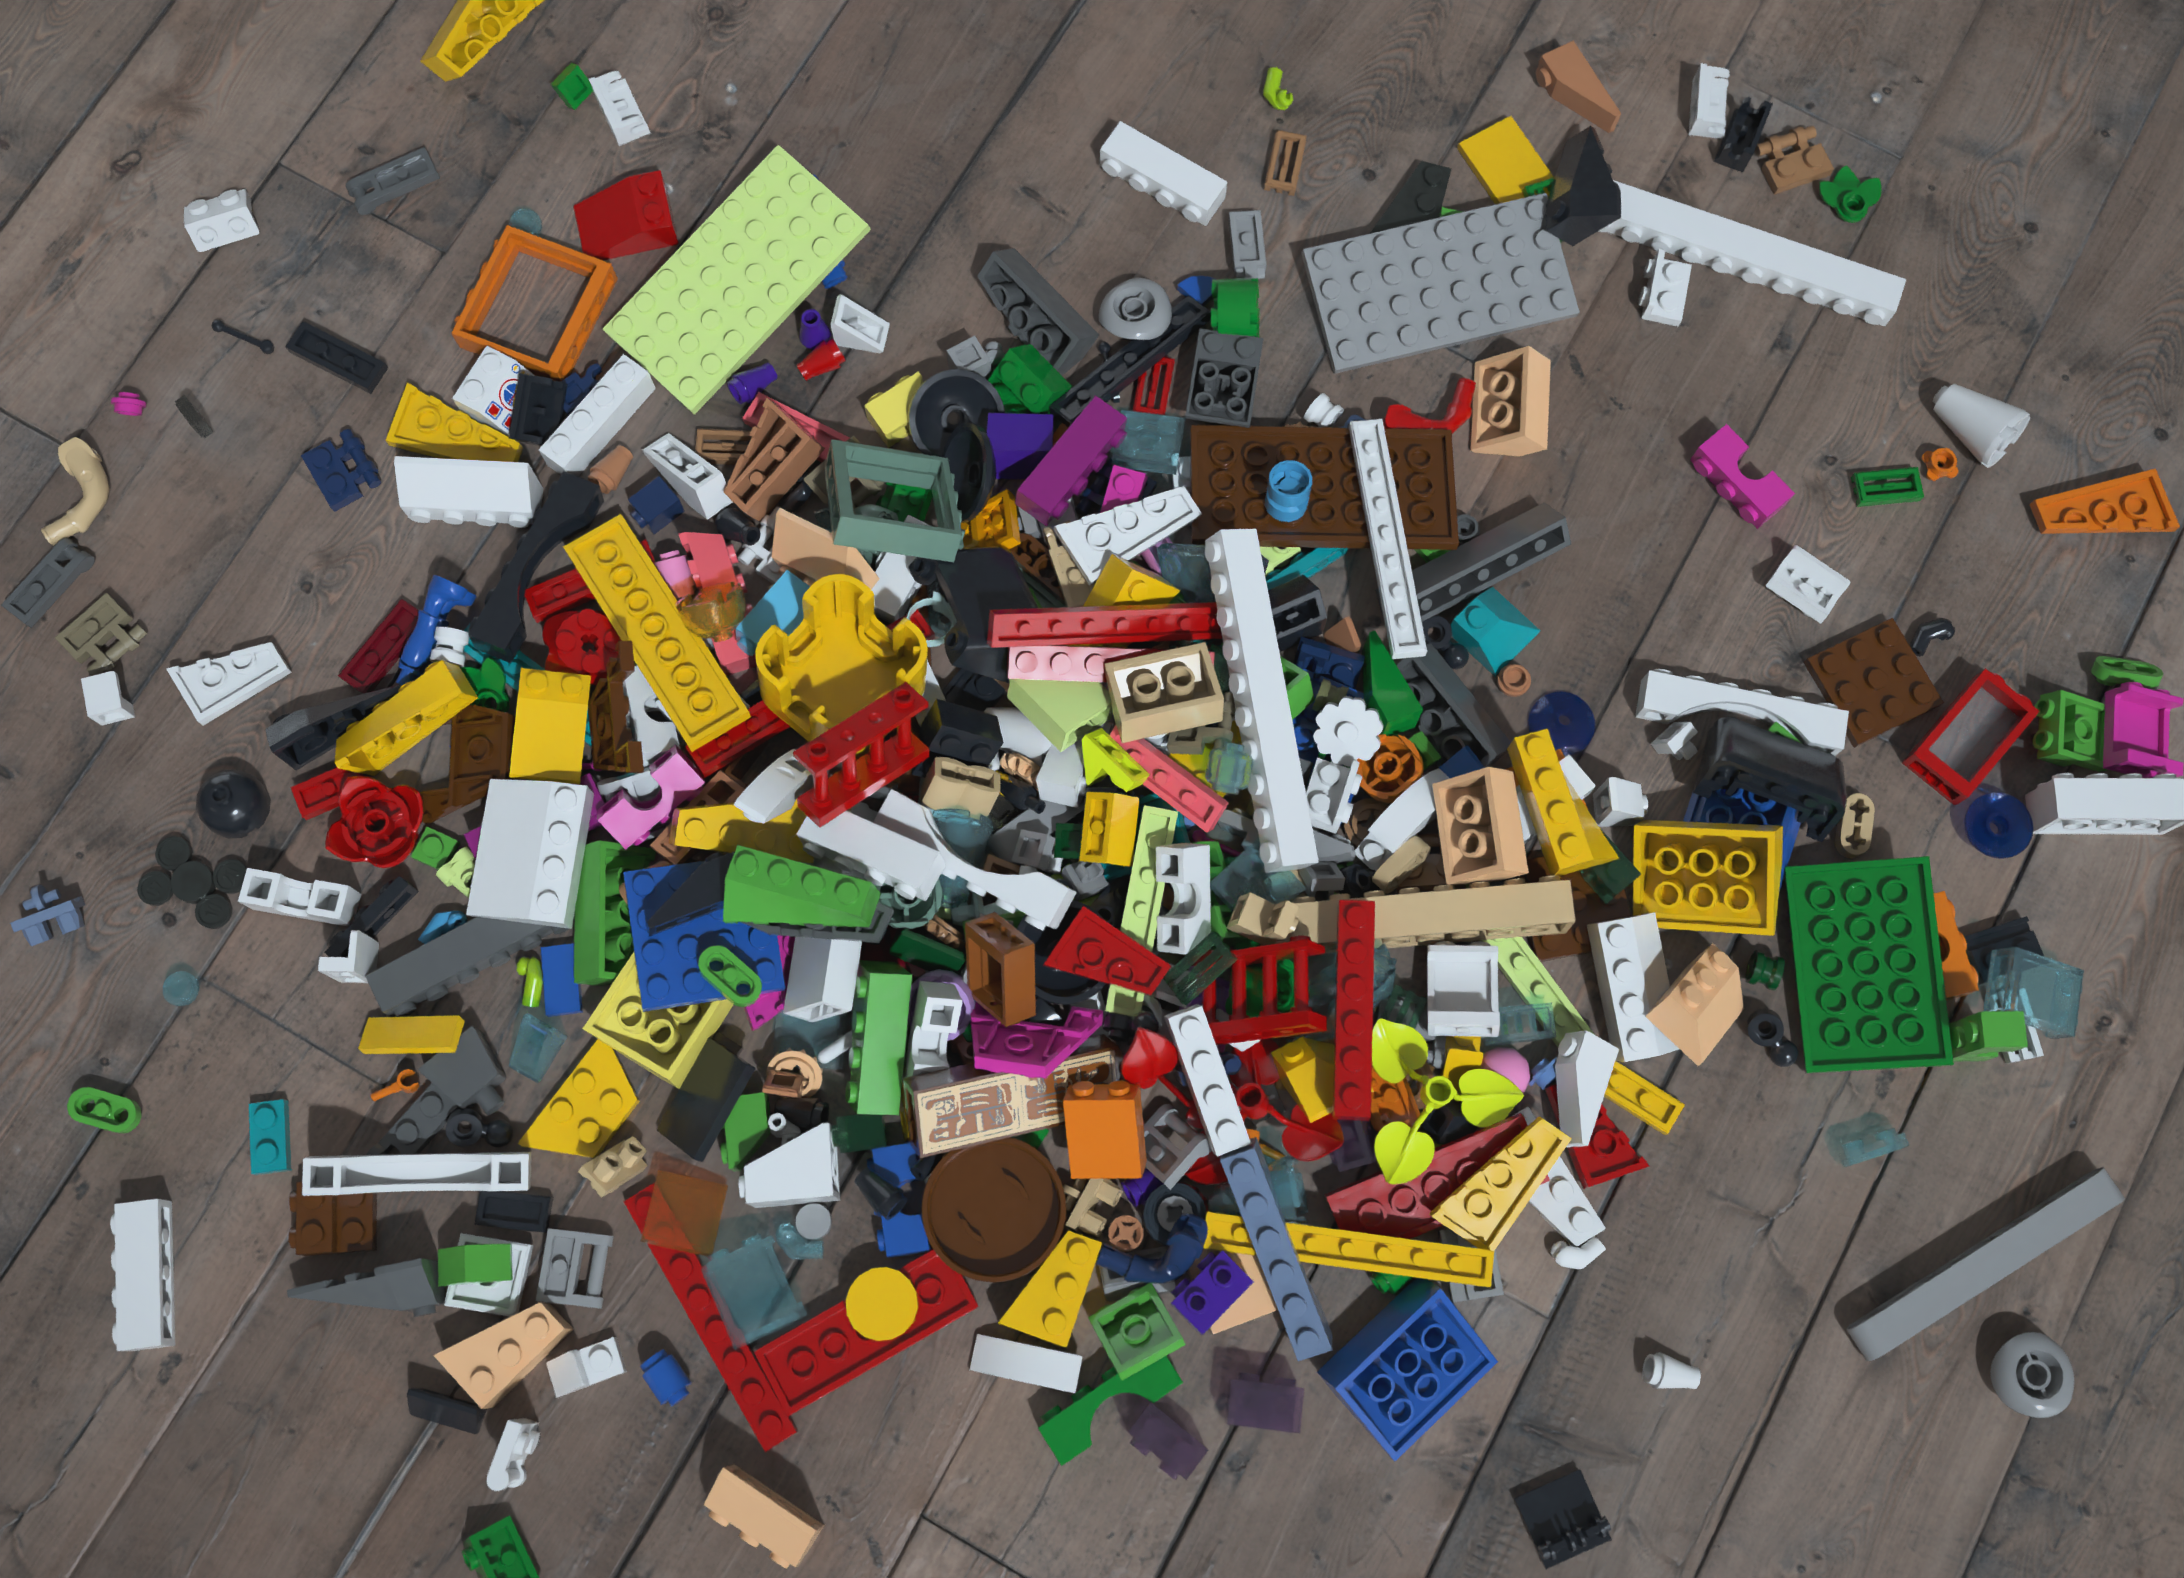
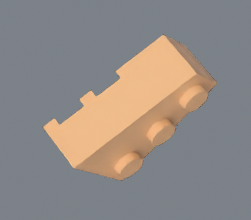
[433,1302,574,1409]

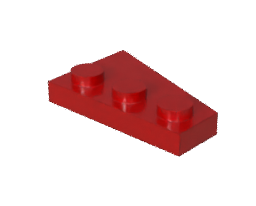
[1043,906,1171,996]
[1545,1084,1650,1189]

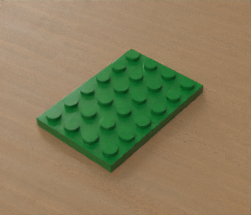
[1785,856,1954,1074]

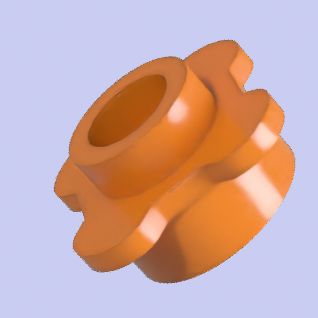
[1921,448,1958,481]

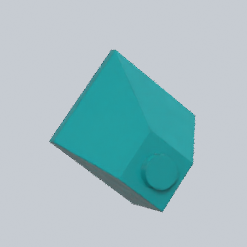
[1450,586,1541,676]

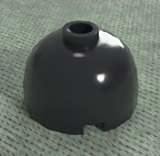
[196,769,271,839]

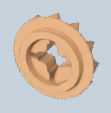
[1000,752,1041,790]
[766,1047,823,1098]

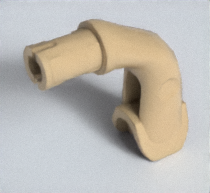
[41,437,110,546]

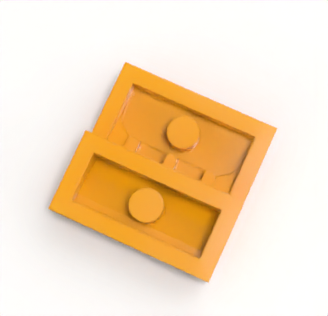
[961,489,1021,550]

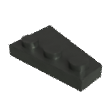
[1370,161,1452,234]

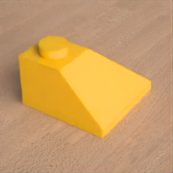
[1271,1037,1373,1123]

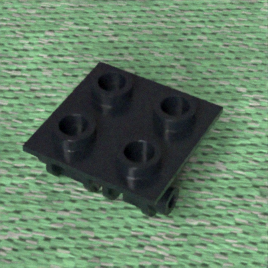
[1514,1469,1612,1569]

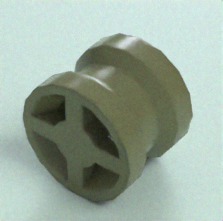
[1312,678,1349,712]

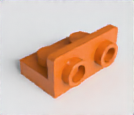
[1370,1066,1420,1132]

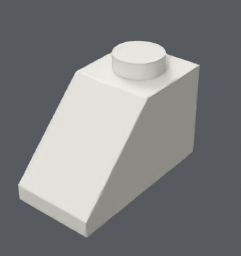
[1593,777,1648,827]

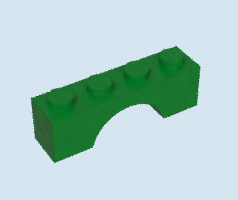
[1038,1356,1183,1466]

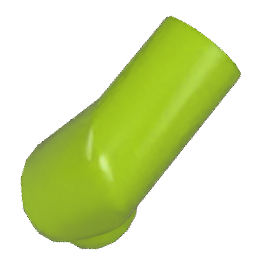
[1263,67,1293,111]
[517,956,543,1007]

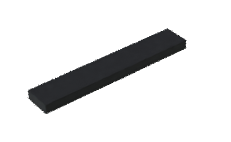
[1049,296,1211,428]

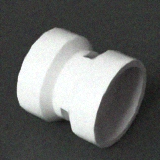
[430,627,469,667]

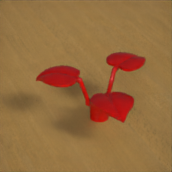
[1121,1027,1239,1129]
[1185,1038,1344,1185]

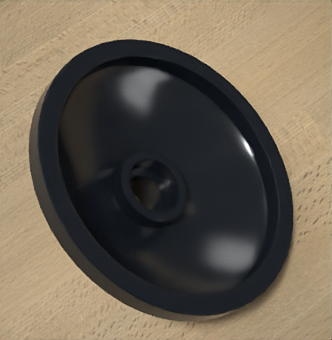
[908,369,1005,457]
[942,422,996,523]
[1016,900,1106,1005]

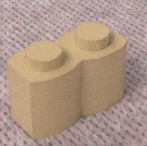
[921,757,1001,820]

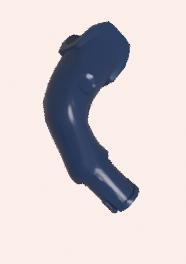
[1095,1213,1208,1284]

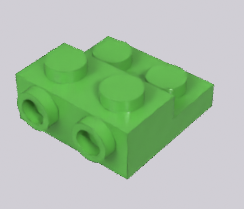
[2033,690,2108,772]
[1088,1283,1186,1380]

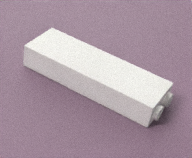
[783,802,878,1023]

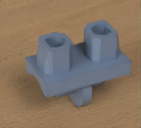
[10,884,86,946]

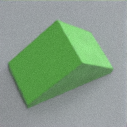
[438,1244,513,1287]

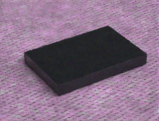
[657,1038,755,1163]

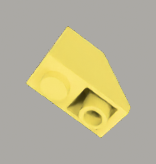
[864,371,923,448]

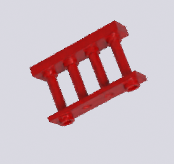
[793,682,929,828]
[1185,935,1327,1045]

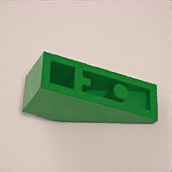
[1362,630,1423,736]

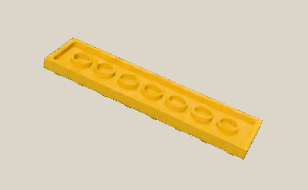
[563,514,751,752]

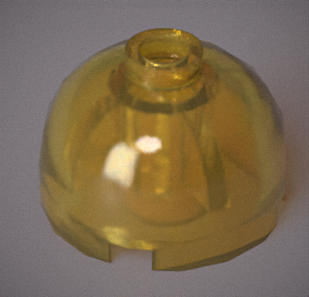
[675,582,747,642]

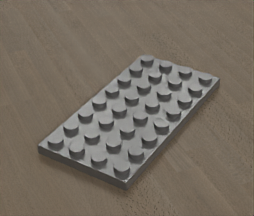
[1301,193,1580,374]

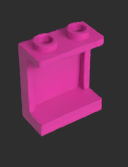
[2103,682,2184,778]

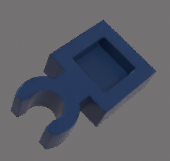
[561,363,602,416]

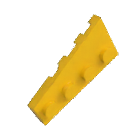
[385,383,523,462]
[1429,1116,1572,1251]

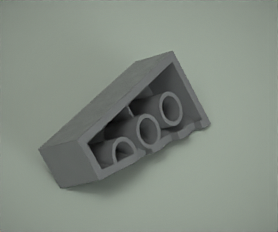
[977,248,1099,375]
[1397,643,1511,768]

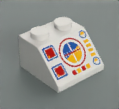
[452,346,535,442]

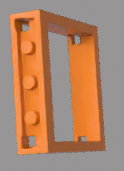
[451,225,618,382]

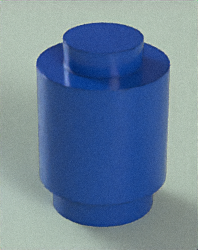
[640,1349,692,1406]

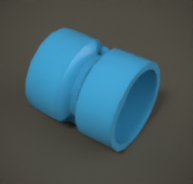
[1265,460,1312,522]

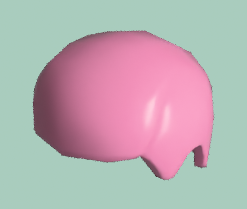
[1480,1047,1530,1094]

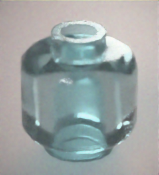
[1205,742,1254,795]

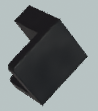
[1421,1099,1478,1144]

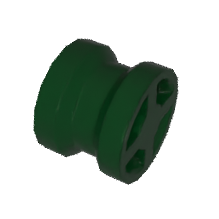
[1745,950,1785,991]

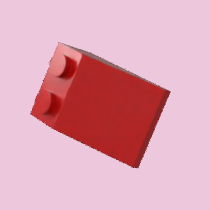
[573,170,679,261]

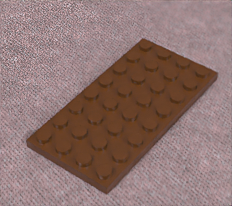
[1190,425,1459,550]

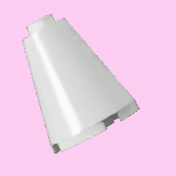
[1933,384,2030,468]
[984,707,1052,767]

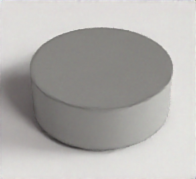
[795,1203,832,1240]

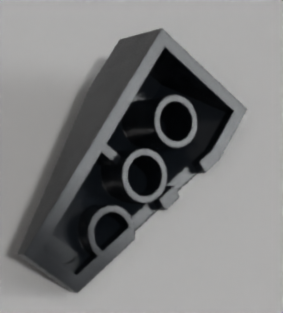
[1546,126,1621,246]
[265,684,402,771]

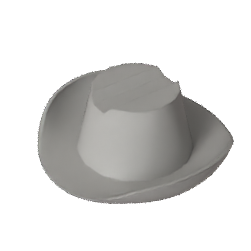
[1099,278,1172,340]
[1990,1332,2074,1418]

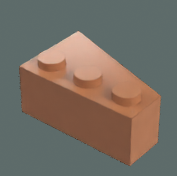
[724,397,825,522]

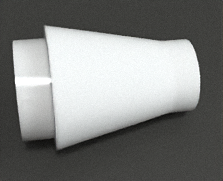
[1642,1352,1701,1389]

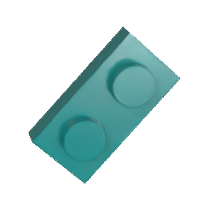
[249,1099,292,1175]

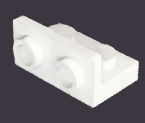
[1638,249,1692,327]
[1306,758,1362,834]

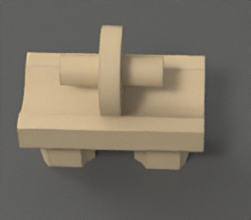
[578,1137,647,1198]
[1062,1179,1123,1237]

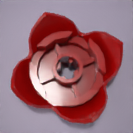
[542,609,622,686]
[325,776,424,868]

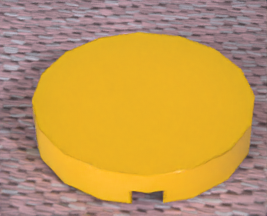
[846,1267,918,1341]

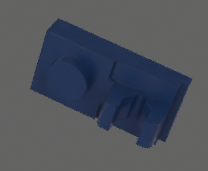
[1293,637,1365,689]

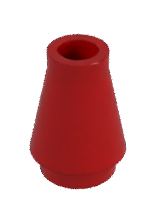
[796,338,846,381]

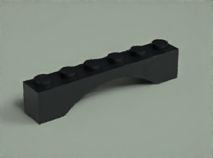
[468,471,604,664]

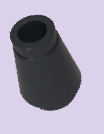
[715,508,760,545]
[774,1097,829,1131]
[854,1167,907,1220]

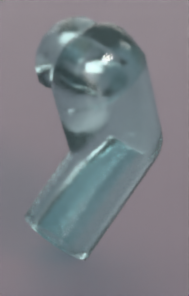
[775,1222,824,1259]

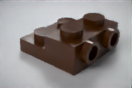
[289,1182,377,1256]

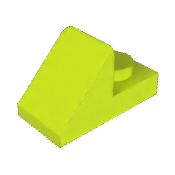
[1081,728,1150,792]

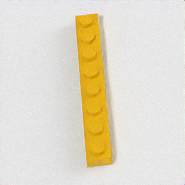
[1203,1212,1494,1288]

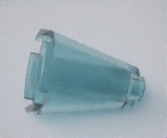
[932,809,993,908]
[1208,1155,1309,1225]

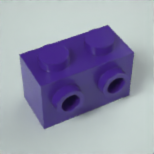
[1170,1250,1254,1335]

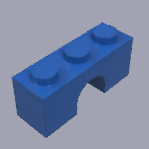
[867,1143,931,1258]

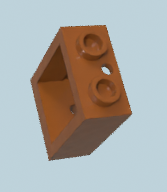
[965,912,1036,1027]

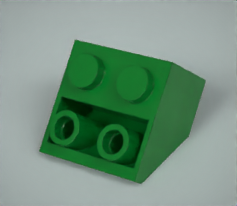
[988,344,1073,414]

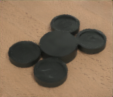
[137,836,247,929]

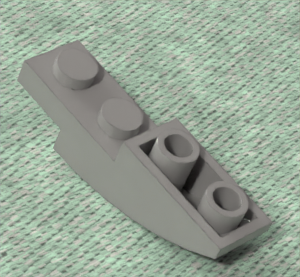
[1218,808,1356,865]

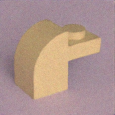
[1227,892,1300,945]

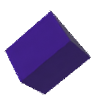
[987,412,1053,479]

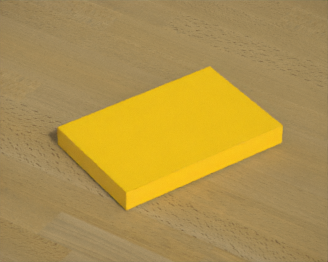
[1457,116,1555,205]

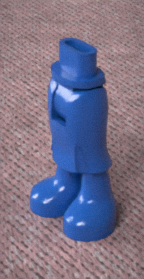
[396,575,477,685]

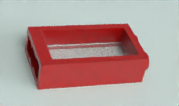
[1902,668,2040,806]

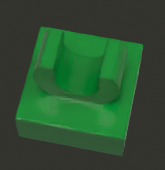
[551,63,593,110]

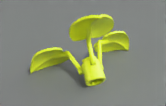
[1372,1018,1524,1184]

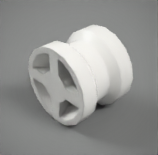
[1304,393,1344,428]

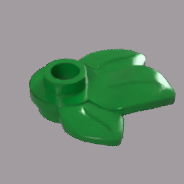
[1819,165,1882,223]
[461,657,509,713]

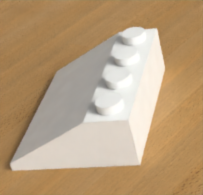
[466,779,594,929]

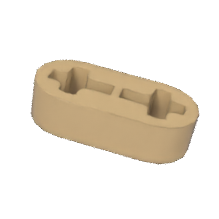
[1835,793,1875,858]
[1372,836,1431,893]

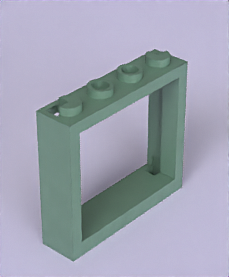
[824,439,965,562]

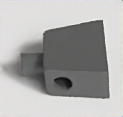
[418,1026,506,1115]

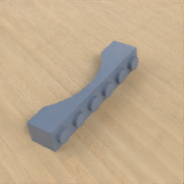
[1220,1137,1333,1361]

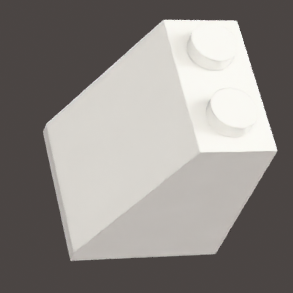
[739,1123,840,1208]

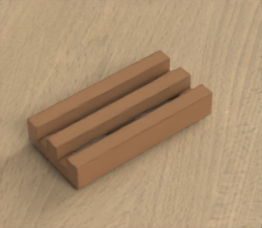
[1264,130,1307,196]
[695,429,752,465]

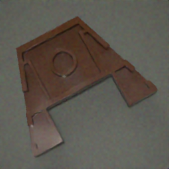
[588,641,644,773]
[420,705,516,824]

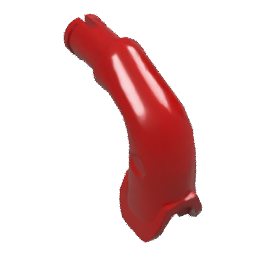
[1383,378,1476,434]

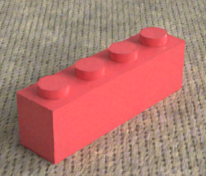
[679,532,757,676]

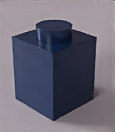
[628,476,685,535]

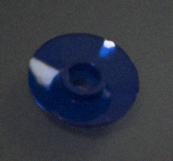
[1528,691,1595,756]
[1964,792,2033,859]

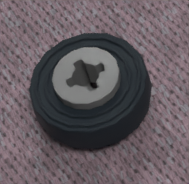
[1142,1183,1206,1246]

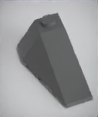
[287,1258,446,1317]

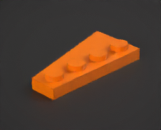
[2029,468,2180,534]

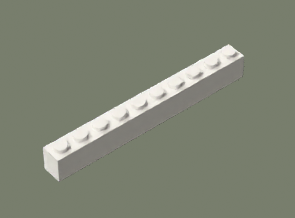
[1599,180,1906,326]
[1205,529,1319,873]

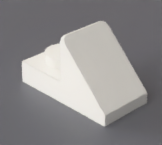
[546,1337,627,1398]

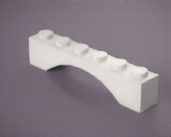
[1635,669,1849,756]
[873,789,1077,930]
[302,1152,531,1196]

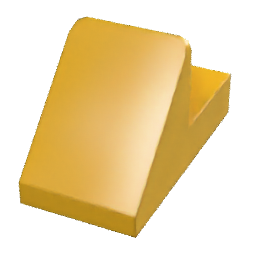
[1440,1036,1484,1090]

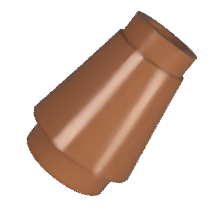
[588,445,633,494]

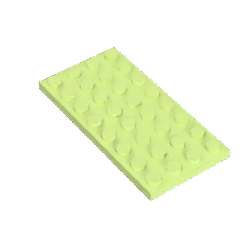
[603,145,871,415]

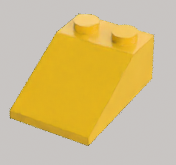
[509,668,591,784]

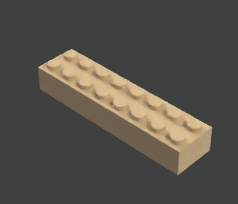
[1292,875,1575,954]

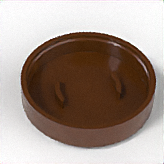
[922,1137,1066,1282]

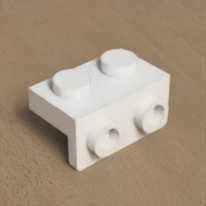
[184,189,259,252]
[1766,545,1850,624]

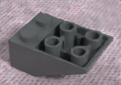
[1185,328,1264,428]

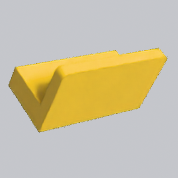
[1079,792,1139,867]

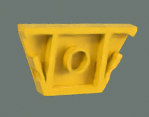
[518,1039,640,1158]

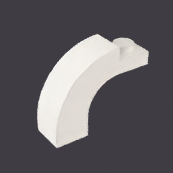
[1355,768,1450,871]

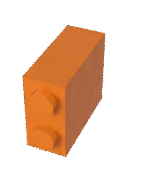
[1063,1081,1147,1179]

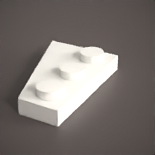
[167,642,292,726]

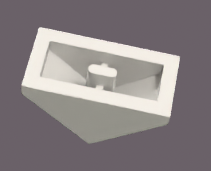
[830,294,890,353]

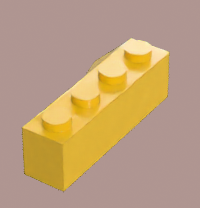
[420,0,544,82]
[334,660,478,776]
[1507,728,1619,876]

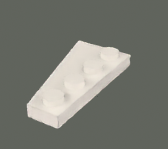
[1053,486,1202,585]
[1511,1107,1606,1247]

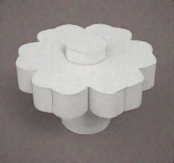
[1313,696,1383,767]

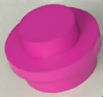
[111,392,146,416]

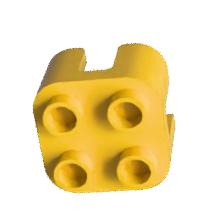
[755,574,927,760]

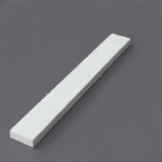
[1349,419,1427,659]

